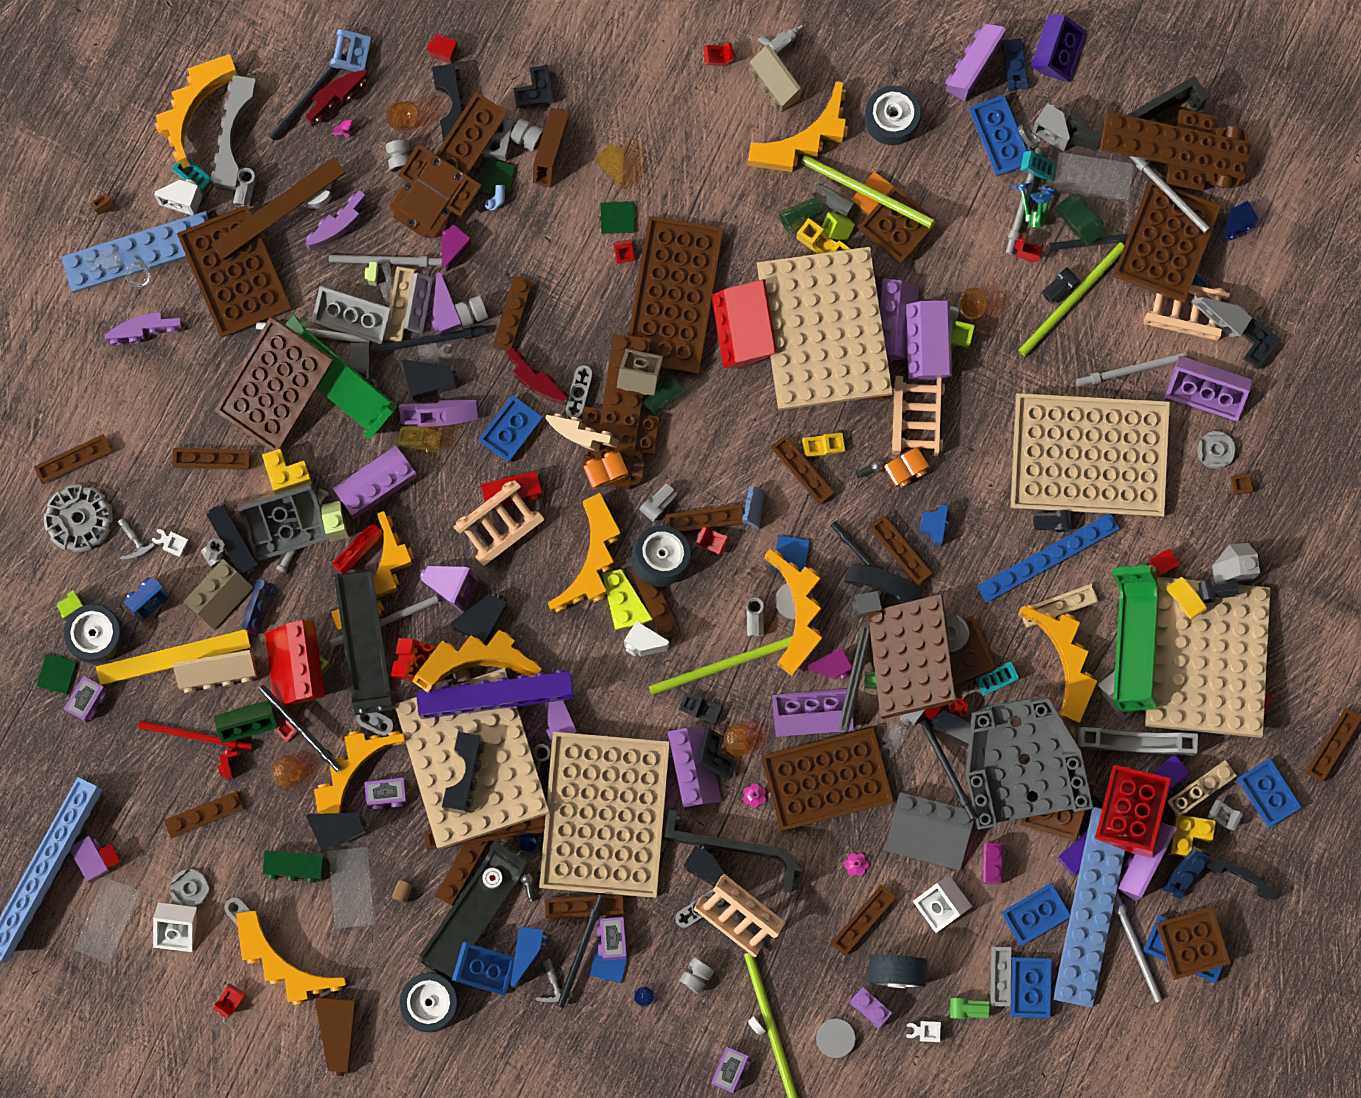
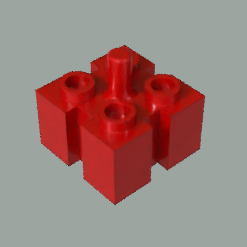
[391,638,437,683]

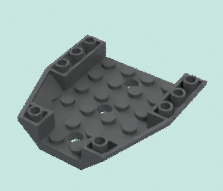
[966,698,1093,830]

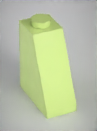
[322,501,349,542]

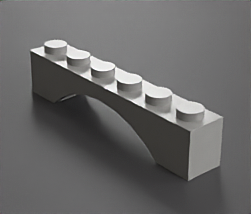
[211,75,258,191]
[1078,727,1198,756]

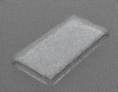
[1053,152,1133,201]
[328,847,375,929]
[74,877,141,965]

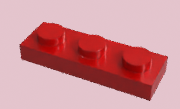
[331,523,384,573]

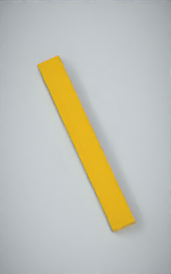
[96,630,251,686]

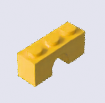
[796,218,851,254]

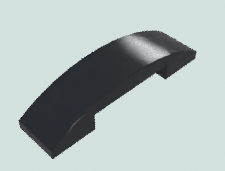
[845,565,923,603]
[1204,861,1275,902]

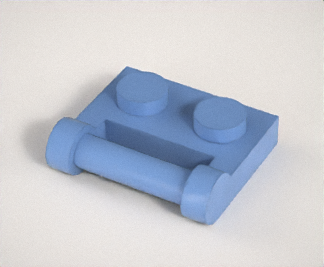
[330,29,371,72]

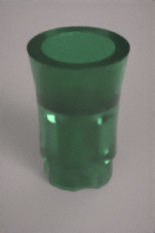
[778,198,822,235]
[643,373,686,416]

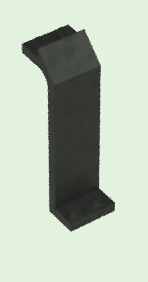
[1066,76,1209,150]
[334,569,393,716]
[665,810,802,893]
[418,839,530,982]

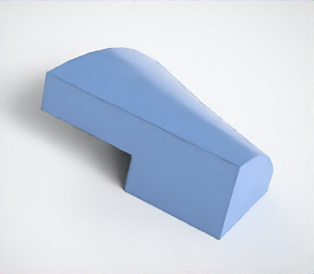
[742,486,765,529]

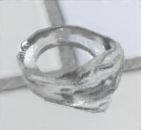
[1018,124,1041,150]
[126,259,151,287]

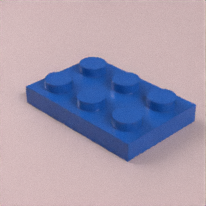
[478,395,543,464]
[1236,758,1302,828]
[1000,883,1070,947]
[452,942,515,996]
[1010,957,1051,1018]

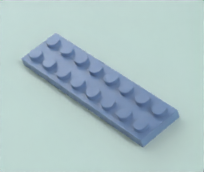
[61,211,209,293]

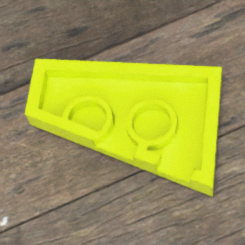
[602,569,653,630]

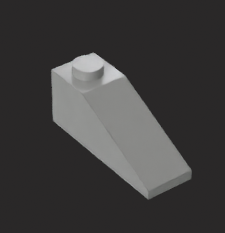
[1191,297,1252,337]

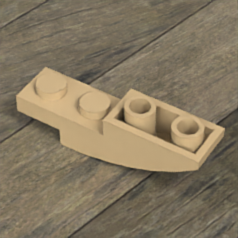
[546,414,619,451]
[1167,760,1237,817]

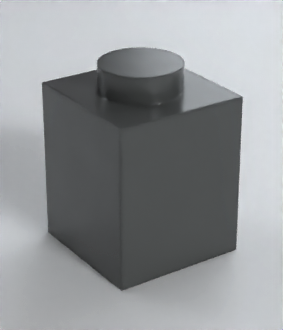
[852,591,882,617]

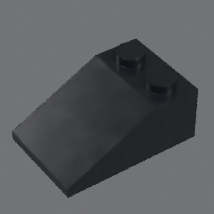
[683,845,725,887]

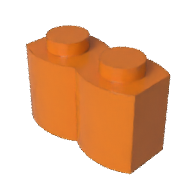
[884,447,929,488]
[584,451,628,490]

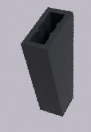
[206,503,257,575]

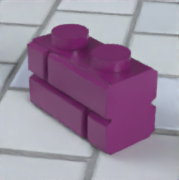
[982,843,1004,885]

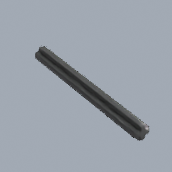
[839,628,871,731]

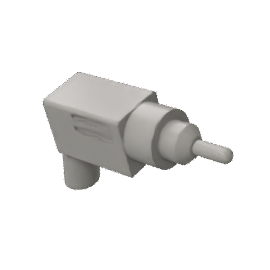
[757,25,803,56]

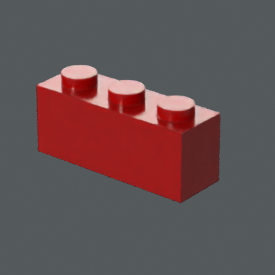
[480,471,542,511]

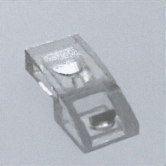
[380,262,393,306]

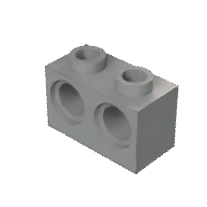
[483,119,514,161]

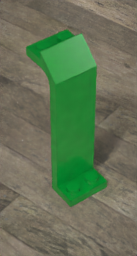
[285,315,397,440]
[1112,564,1159,711]

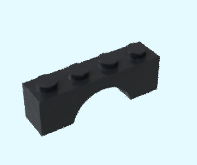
[432,63,465,142]
[442,731,485,815]

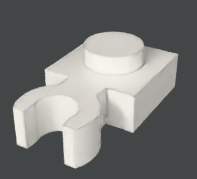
[152,529,189,558]
[906,1021,941,1042]

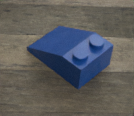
[124,577,171,622]
[511,927,547,988]

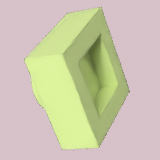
[365,262,379,286]

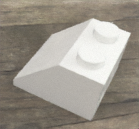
[154,179,202,215]
[624,621,669,656]
[913,875,972,933]
[153,903,197,952]

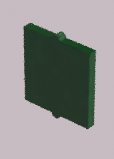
[478,160,515,198]
[599,202,636,234]
[36,654,77,694]

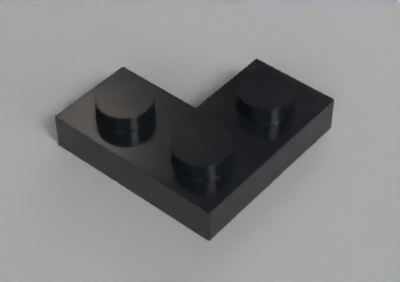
[514,65,553,108]
[1242,318,1281,370]
[697,728,736,780]

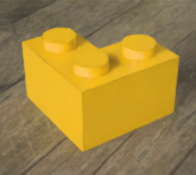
[262,449,312,493]
[1168,815,1215,858]

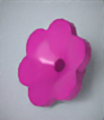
[333,119,353,138]
[743,783,766,808]
[844,853,869,876]

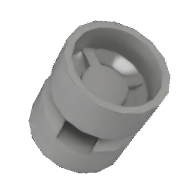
[510,118,544,152]
[385,140,411,173]
[455,295,488,328]
[679,958,715,995]

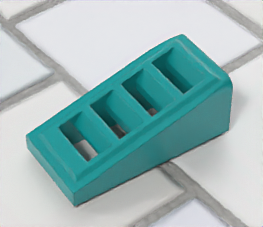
[1020,150,1057,182]
[171,157,211,192]
[975,662,1019,696]

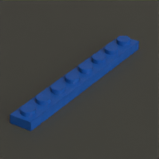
[977,513,1120,603]

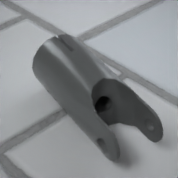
[812,183,855,217]

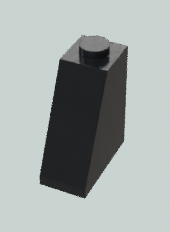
[401,359,459,400]
[450,594,507,645]
[931,710,971,749]
[305,813,367,853]

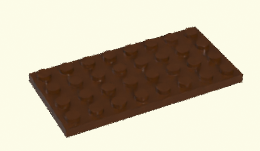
[628,216,723,375]

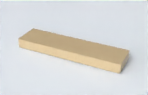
[384,266,416,342]
[1019,584,1099,628]

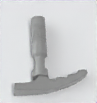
[118,518,156,560]
[535,959,573,1002]

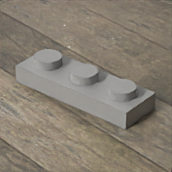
[403,273,433,333]
[990,947,1011,1007]

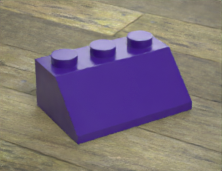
[1031,15,1087,82]

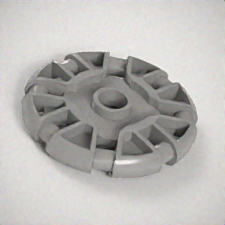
[44,484,113,552]

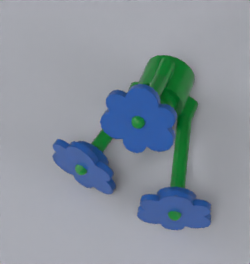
[1011,182,1060,227]

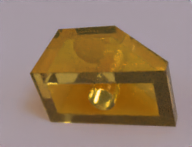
[594,143,624,189]
[396,426,442,452]

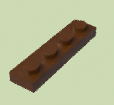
[492,275,533,352]
[34,434,112,485]
[770,435,834,506]
[172,448,250,470]
[665,504,744,533]
[868,515,932,585]
[631,570,679,639]
[1305,707,1361,783]
[164,791,244,839]
[435,841,489,906]
[830,884,896,956]
[545,895,624,919]

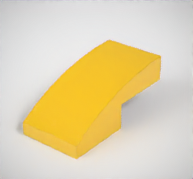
[802,433,845,458]
[1167,577,1207,620]

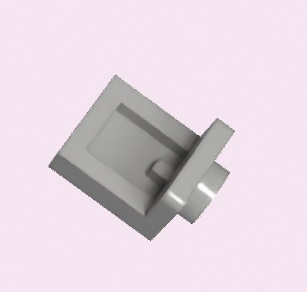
[1207,800,1243,830]

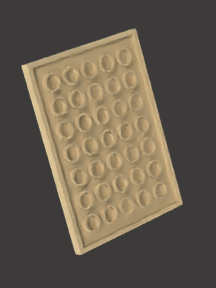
[757,247,892,411]
[1010,393,1170,517]
[1145,577,1270,738]
[395,668,550,850]
[539,732,669,898]

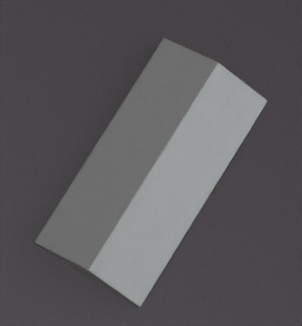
[311,286,391,344]

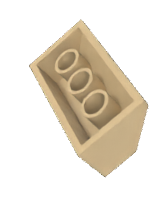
[173,650,258,693]

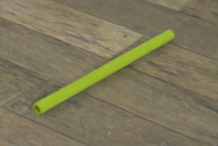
[801,155,935,229]
[1018,243,1124,357]
[649,636,792,695]
[744,953,798,1098]

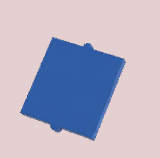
[773,535,809,572]
[590,942,629,983]

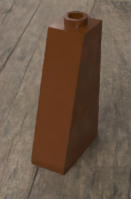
[532,108,569,187]
[315,998,356,1076]

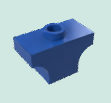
[920,505,949,546]

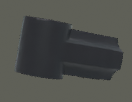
[1042,267,1081,305]
[1033,510,1072,532]
[1198,579,1239,603]

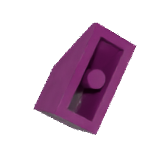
[441,224,471,271]
[807,648,852,680]

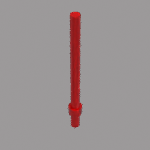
[138,721,253,751]

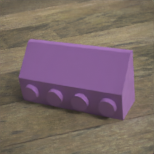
[945,24,1006,102]
[879,279,919,361]
[906,301,952,382]
[1165,355,1252,421]
[332,446,417,519]
[772,689,853,737]
[668,726,722,810]
[1117,822,1177,901]

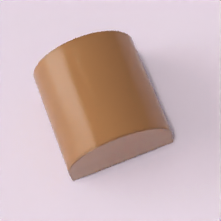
[453,668,472,684]
[392,880,413,903]

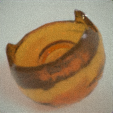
[386,100,418,131]
[959,288,989,320]
[723,723,755,757]
[271,755,304,789]

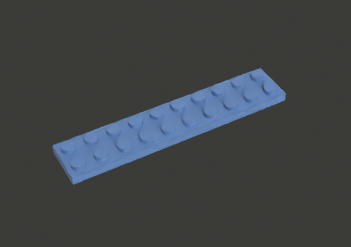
[0,777,103,964]
[1053,807,1125,1008]

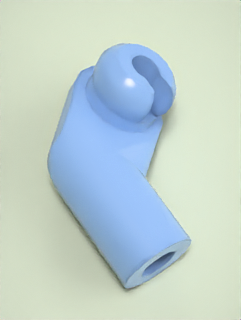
[485,185,505,210]

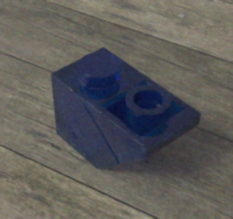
[1221,200,1259,242]

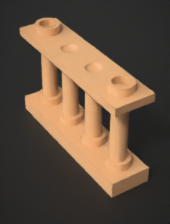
[1144,285,1230,341]
[892,376,945,456]
[453,481,544,566]
[694,874,786,957]

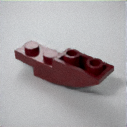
[305,70,368,126]
[506,347,568,405]

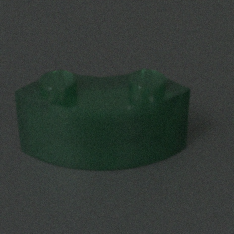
[1055,194,1106,245]

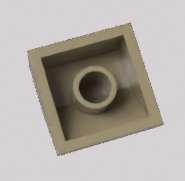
[617,349,663,395]

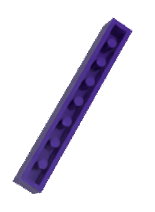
[416,670,575,720]
[1057,755,1189,875]

